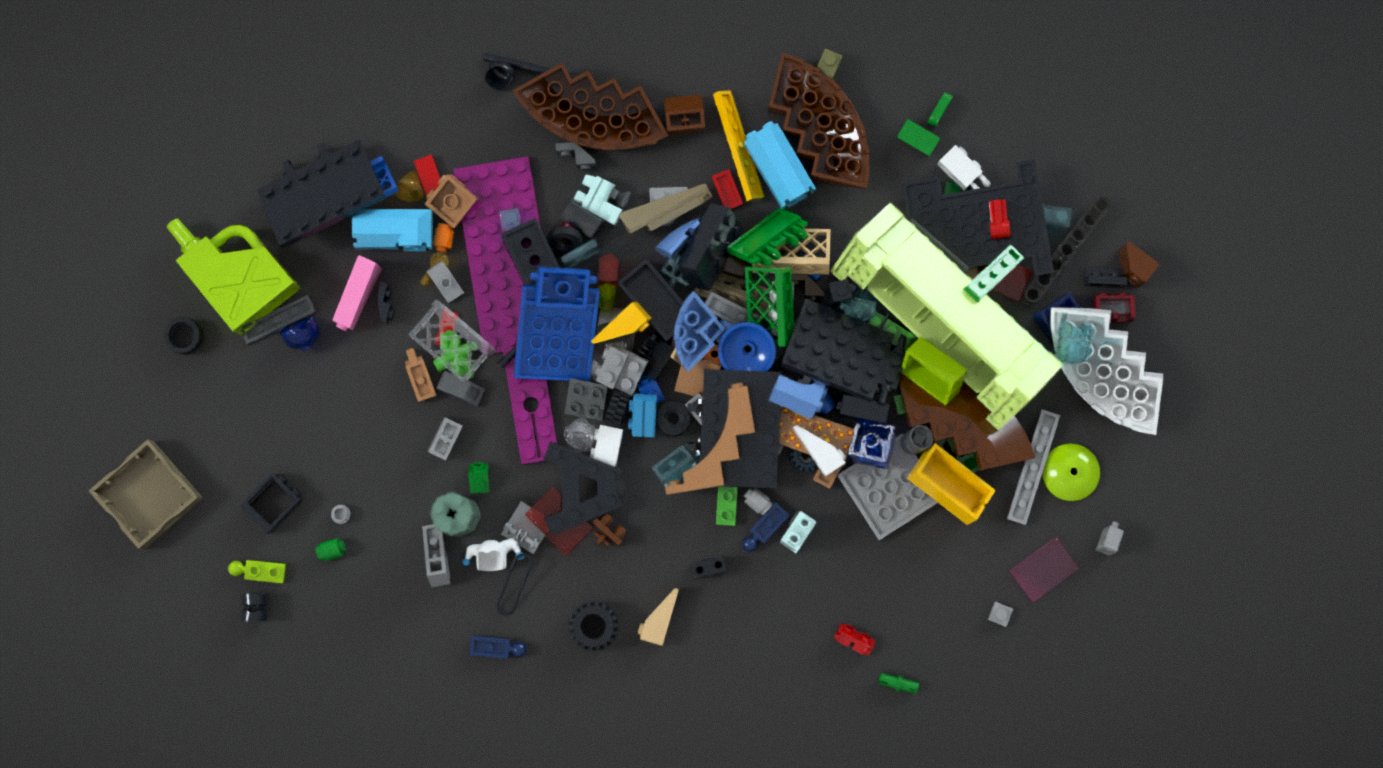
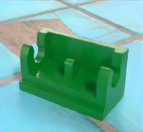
[897,119,940,156]

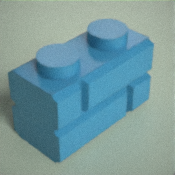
[628,393,657,437]

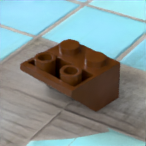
[664,94,705,136]

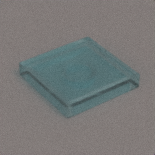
[561,239,600,269]

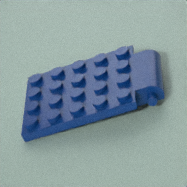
[513,267,600,382]

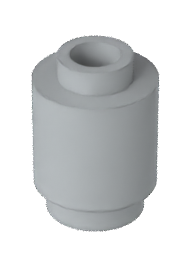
[744,488,773,515]

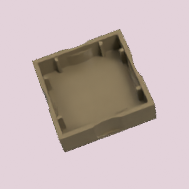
[89,439,203,549]

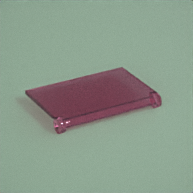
[1010,537,1079,602]

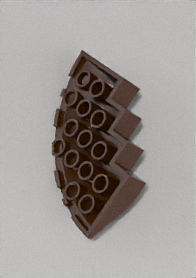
[768,53,870,189]
[512,63,668,150]
[898,374,1035,471]

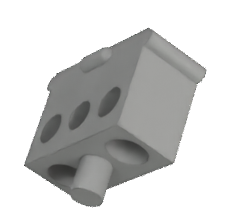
[1096,521,1124,556]

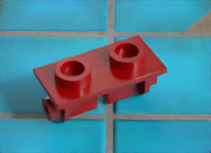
[834,623,875,655]

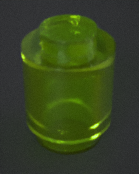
[597,283,616,310]

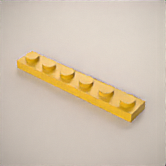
[713,91,764,201]

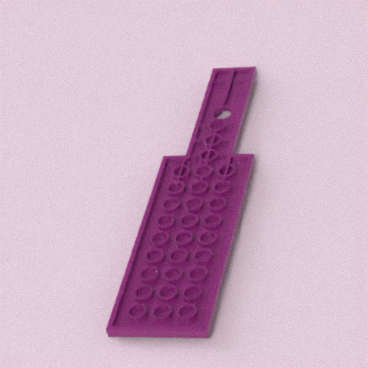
[454,156,557,465]

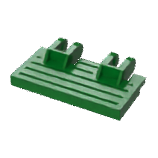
[727,207,808,267]

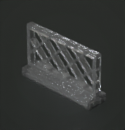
[408,299,496,383]

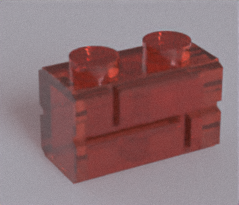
[598,254,620,286]

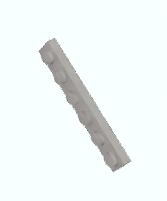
[1006,409,1060,525]

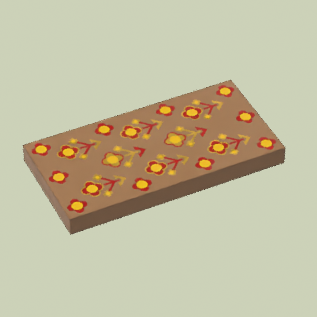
[779,406,856,467]

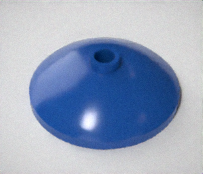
[718,322,776,371]

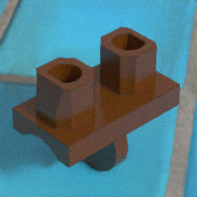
[593,513,627,547]

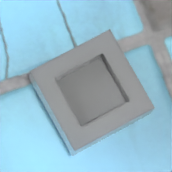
[987,602,1013,627]

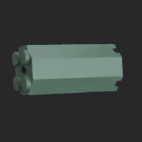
[430,492,481,537]

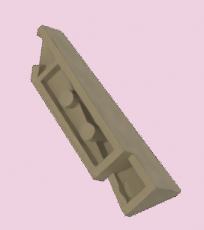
[619,184,713,234]

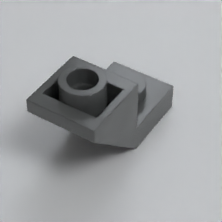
[555,142,596,171]
[436,371,485,407]

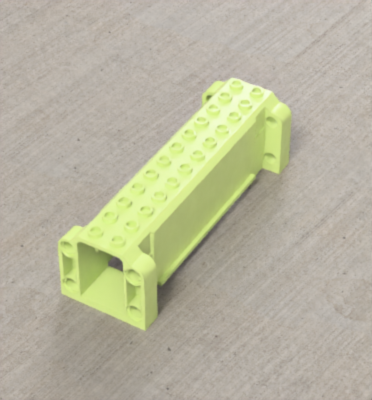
[830,203,1063,431]

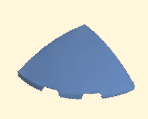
[655,217,703,260]
[674,291,725,372]

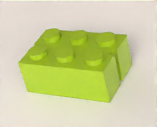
[902,337,967,405]

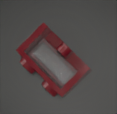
[1093,293,1135,323]

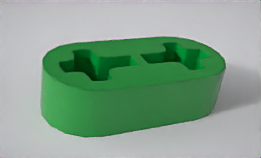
[927,92,953,127]

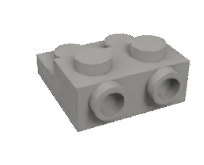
[595,344,648,396]

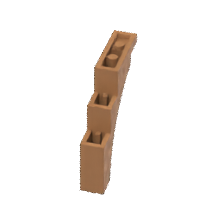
[665,383,755,495]

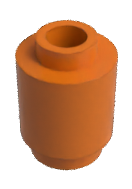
[433,223,454,252]

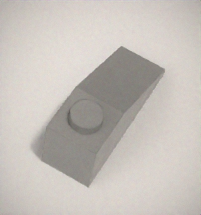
[422,524,451,587]

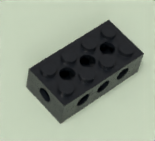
[501,218,560,285]

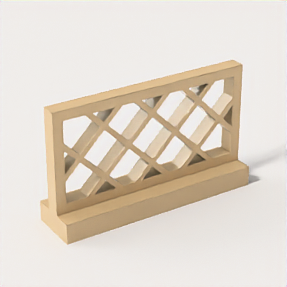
[752,229,831,275]

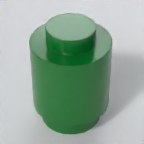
[316,538,346,561]

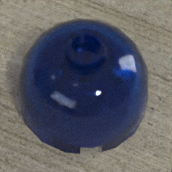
[279,317,320,351]

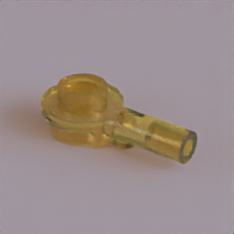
[419,252,449,286]

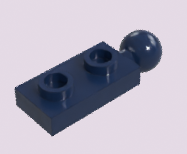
[742,502,790,552]
[469,636,527,659]

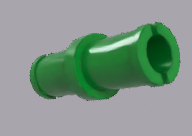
[878,672,919,694]

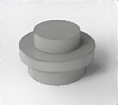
[331,505,351,524]

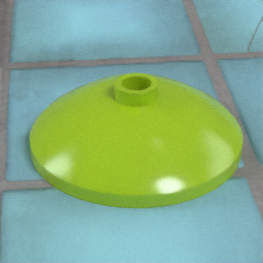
[1042,443,1100,501]

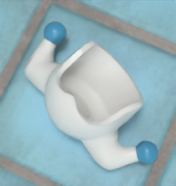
[462,538,524,571]

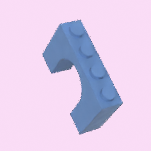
[769,375,829,419]

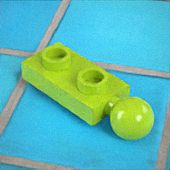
[228,560,286,583]

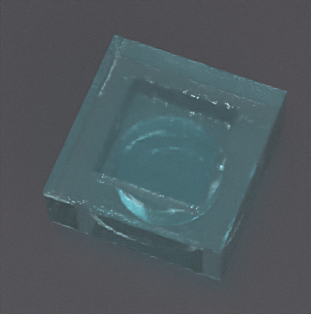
[499,208,521,231]

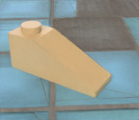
[638,588,679,645]

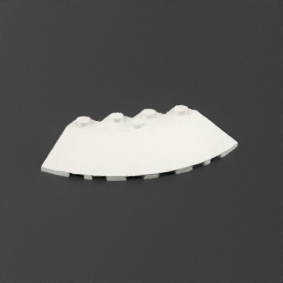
[1051,307,1163,435]

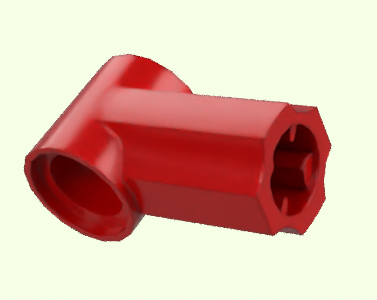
[989,199,1011,239]

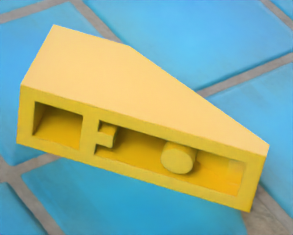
[591,301,652,344]

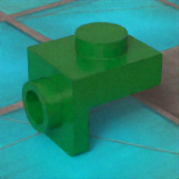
[468,462,490,493]

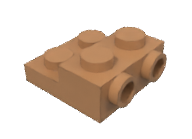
[425,174,479,228]

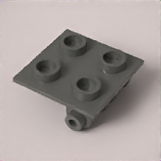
[564,378,608,421]

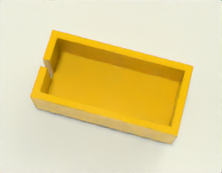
[907,443,995,525]

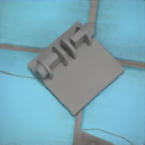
[501,501,549,554]

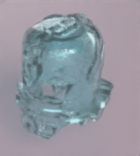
[1055,313,1095,364]

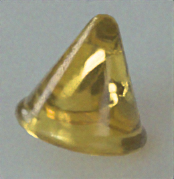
[394,169,424,202]

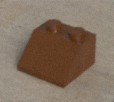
[1119,241,1160,288]

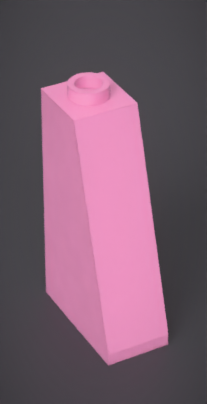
[332,255,382,331]

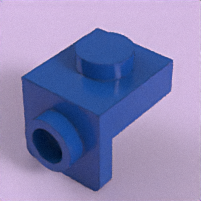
[637,375,665,403]

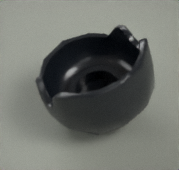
[484,60,515,91]

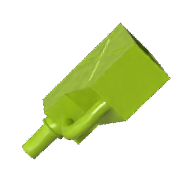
[167,218,301,336]

